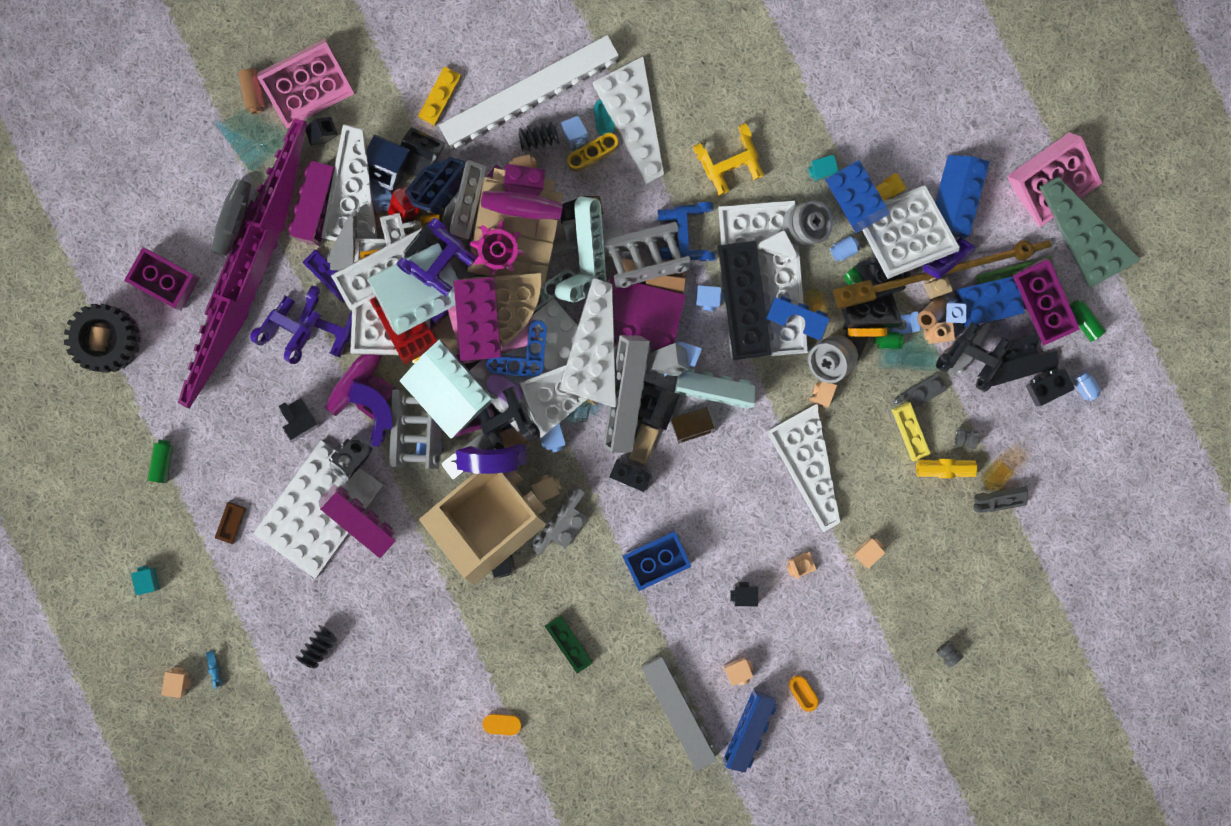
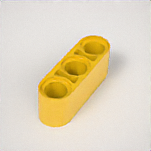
[567,133,618,172]

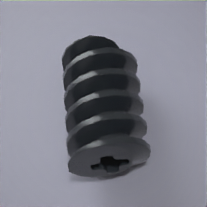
[518,121,560,152]
[295,625,337,668]

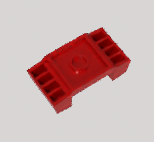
[370,297,437,365]

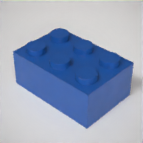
[825,160,890,233]
[955,277,1025,327]
[622,530,692,591]

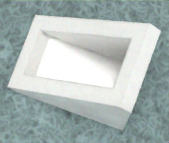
[757,230,797,260]

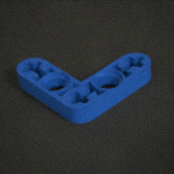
[486,319,547,377]

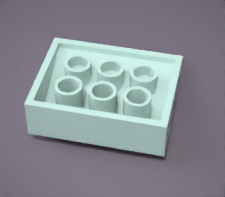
[367,243,459,335]
[400,340,495,439]
[674,368,755,409]

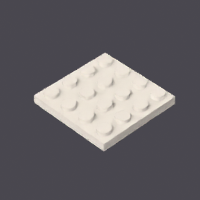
[862,185,960,279]

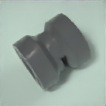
[954,427,979,449]
[936,640,963,667]

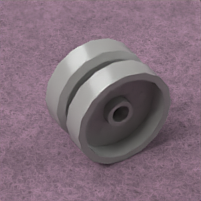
[783,200,833,247]
[808,334,858,383]

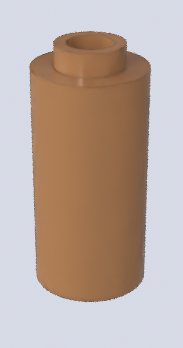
[238,68,265,114]
[917,297,948,329]

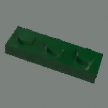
[545,614,593,674]

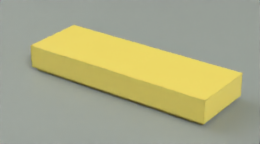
[891,402,931,462]

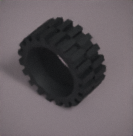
[64,304,141,373]

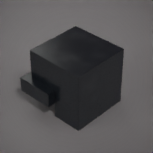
[279,398,318,443]

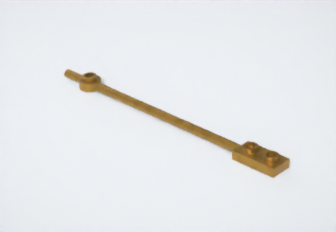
[832,240,1051,309]

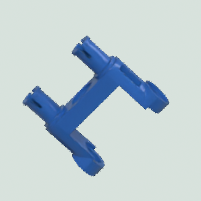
[657,202,717,262]

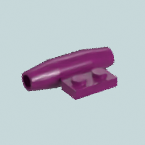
[481,164,562,220]
[324,354,396,419]

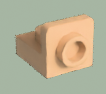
[786,552,817,579]

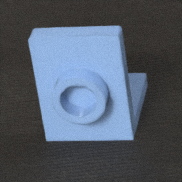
[892,312,921,334]

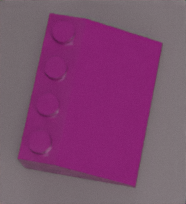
[610,276,686,350]

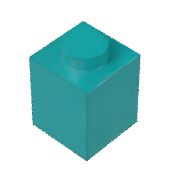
[808,155,839,183]
[131,565,160,596]

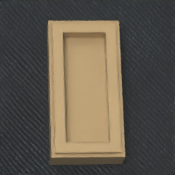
[628,423,659,465]

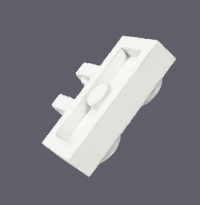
[380,213,417,246]

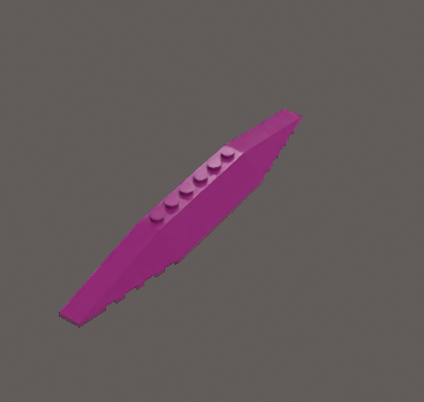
[178,118,307,409]

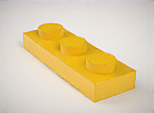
[418,66,462,126]

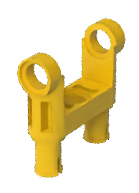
[693,123,765,196]

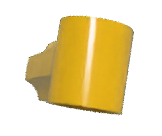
[875,173,907,201]

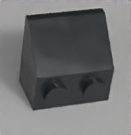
[638,381,680,430]

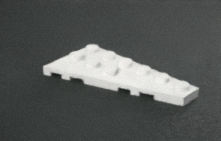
[559,278,616,407]
[766,404,840,532]

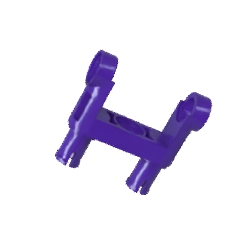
[396,218,477,297]
[299,285,352,358]
[250,295,321,364]

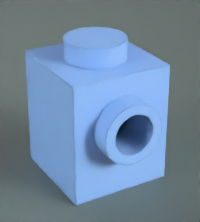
[561,116,589,151]
[696,285,724,311]
[540,423,566,453]

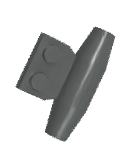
[212,179,251,256]

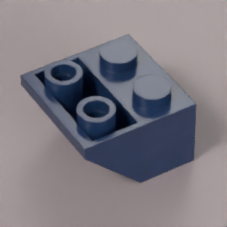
[366,134,410,191]

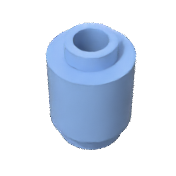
[830,236,860,262]
[1074,371,1101,401]

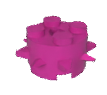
[470,221,524,275]

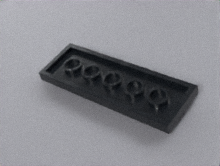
[717,241,772,361]

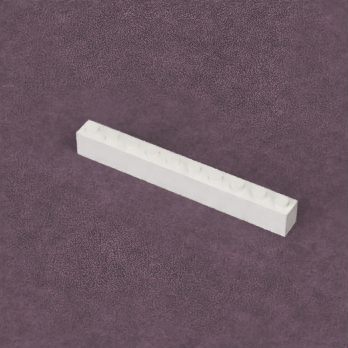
[438,35,618,149]

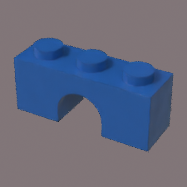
[766,296,830,341]

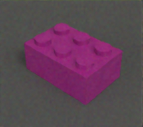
[124,247,200,311]

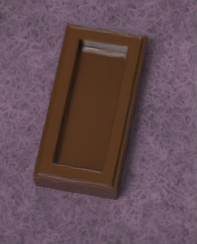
[215,502,247,544]

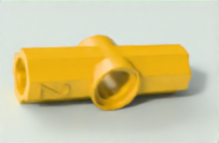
[916,459,977,478]

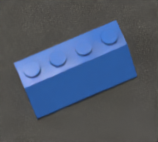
[935,155,990,239]
[723,689,777,773]

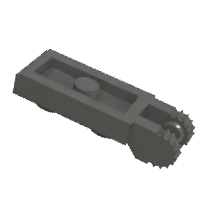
[892,373,947,409]
[973,486,1028,513]

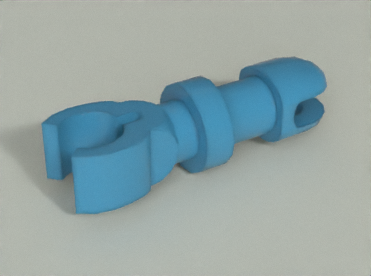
[206,651,223,689]

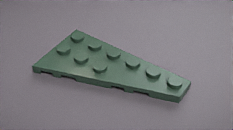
[1039,177,1140,288]

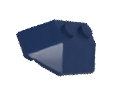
[405,156,466,214]

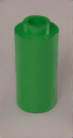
[1070,299,1107,342]
[147,439,174,483]

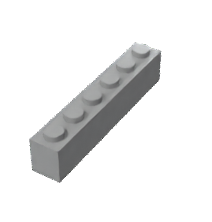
[603,335,650,453]
[641,655,717,771]

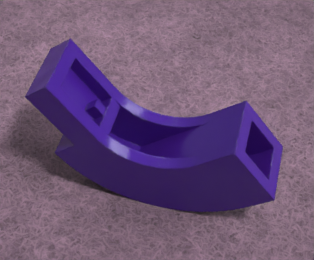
[348,380,392,447]
[456,443,527,474]

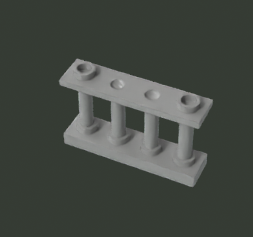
[442,160,487,241]
[604,222,690,288]
[389,390,441,469]

